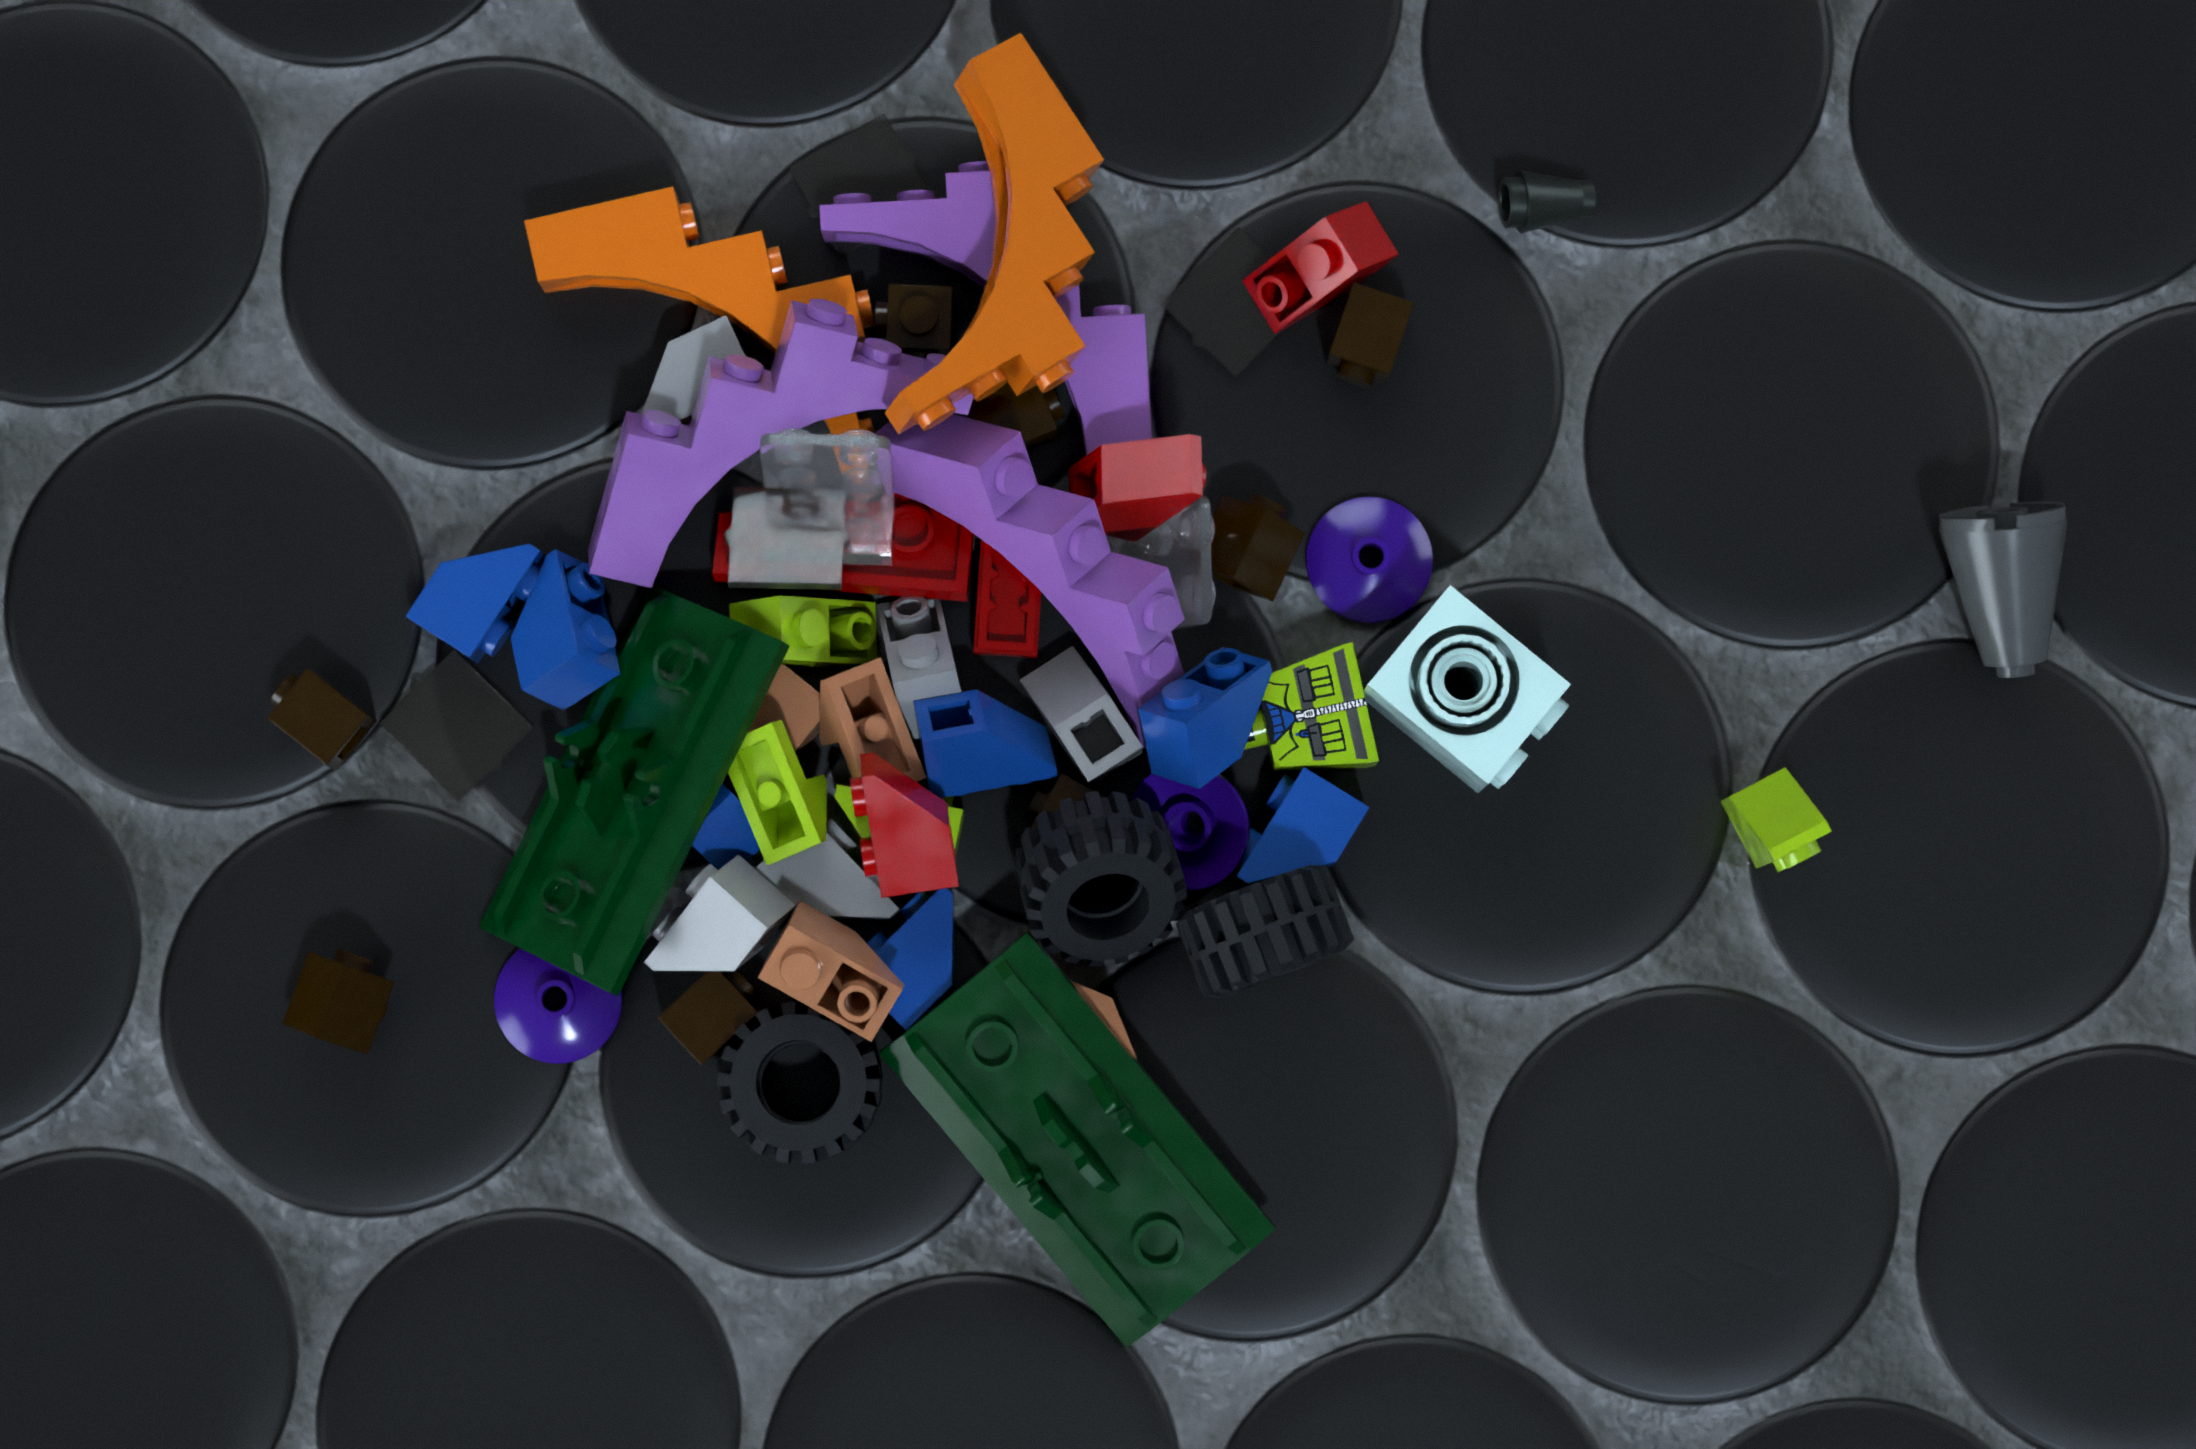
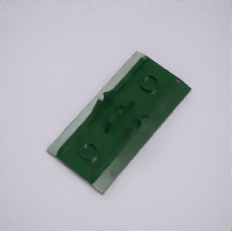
[479,586,790,996]
[879,931,1276,1348]

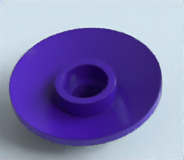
[1306,497,1433,623]
[1130,773,1249,890]
[494,948,622,1064]

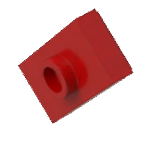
[973,539,1042,658]

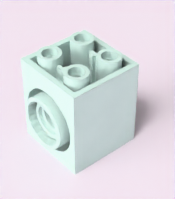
[1364,585,1571,793]

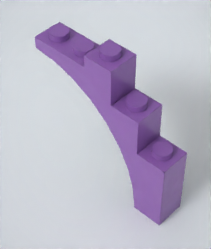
[819,161,1152,456]
[588,299,973,588]
[869,414,1185,749]

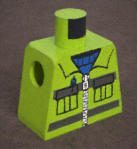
[1244,642,1379,772]

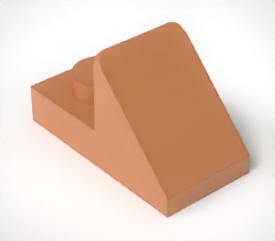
[819,657,926,782]

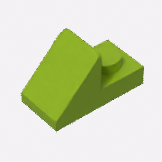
[728,720,827,866]

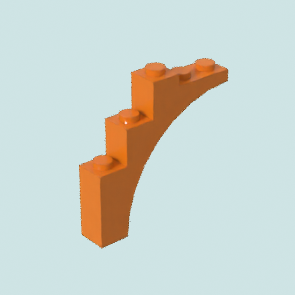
[885,33,1104,435]
[524,186,875,479]

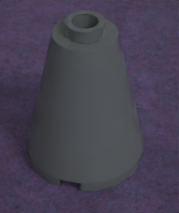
[1939,501,2068,678]

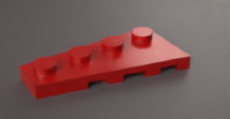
[712,492,974,602]

